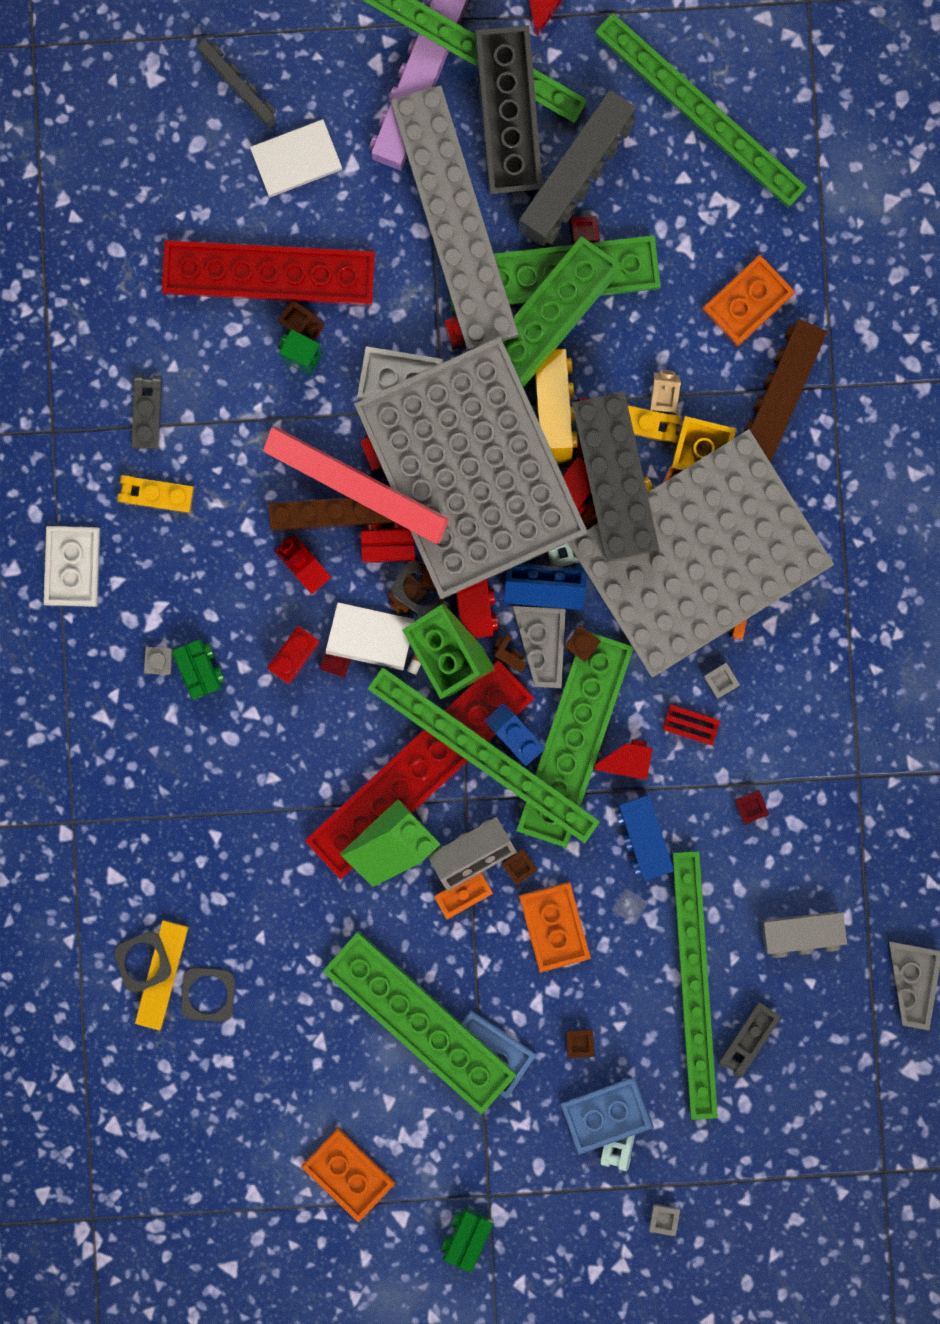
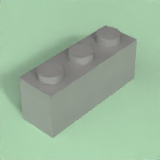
[428,817,517,892]
[761,911,847,958]

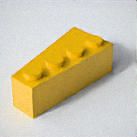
[535,349,578,467]

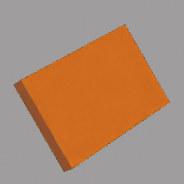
[702,255,796,347]
[519,881,591,973]
[301,1127,395,1223]

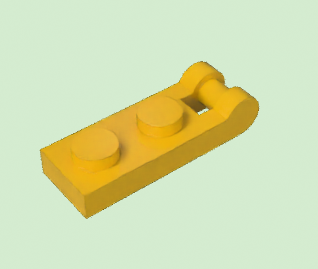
[628,405,682,444]
[117,475,194,513]

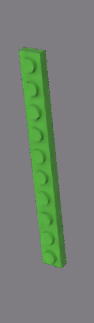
[362,0,587,123]
[595,13,807,209]
[367,667,600,843]
[672,851,718,1120]

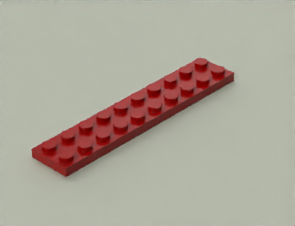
[305,660,535,880]

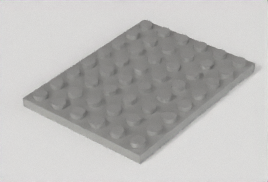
[354,337,588,599]
[568,429,834,678]

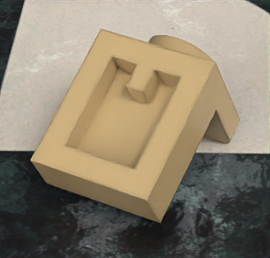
[650,370,681,413]

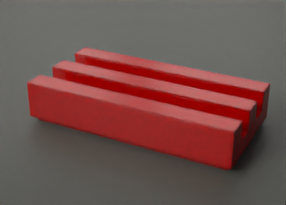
[662,705,721,746]

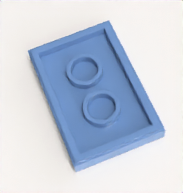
[462,1009,537,1099]
[561,1077,654,1155]

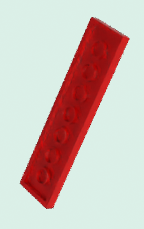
[162,240,375,306]

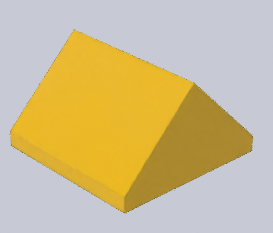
[672,416,736,471]

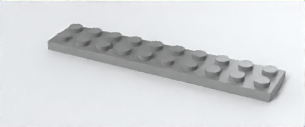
[391,85,518,352]

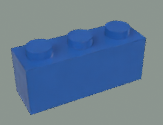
[504,564,586,610]
[615,795,674,881]

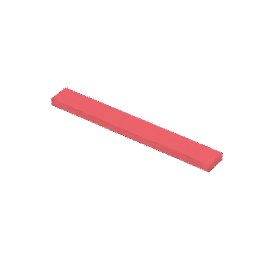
[263,427,449,544]

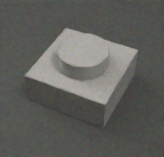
[144,647,173,675]
[703,663,740,699]
[648,1203,680,1237]

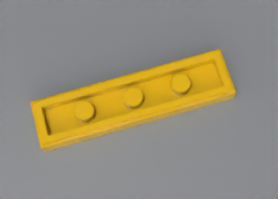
[135,920,189,1030]

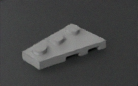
[513,606,566,688]
[889,941,940,1030]

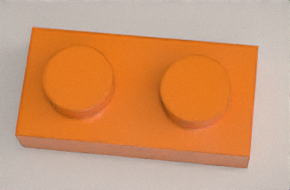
[434,873,493,919]

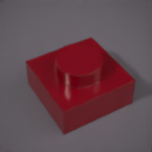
[570,216,600,245]
[320,652,352,678]
[734,790,769,825]

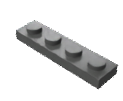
[196,39,276,130]

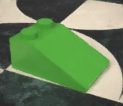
[402,604,495,699]
[340,799,441,887]

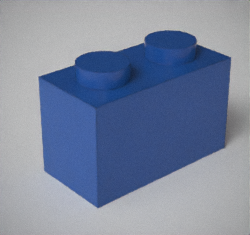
[484,703,545,766]

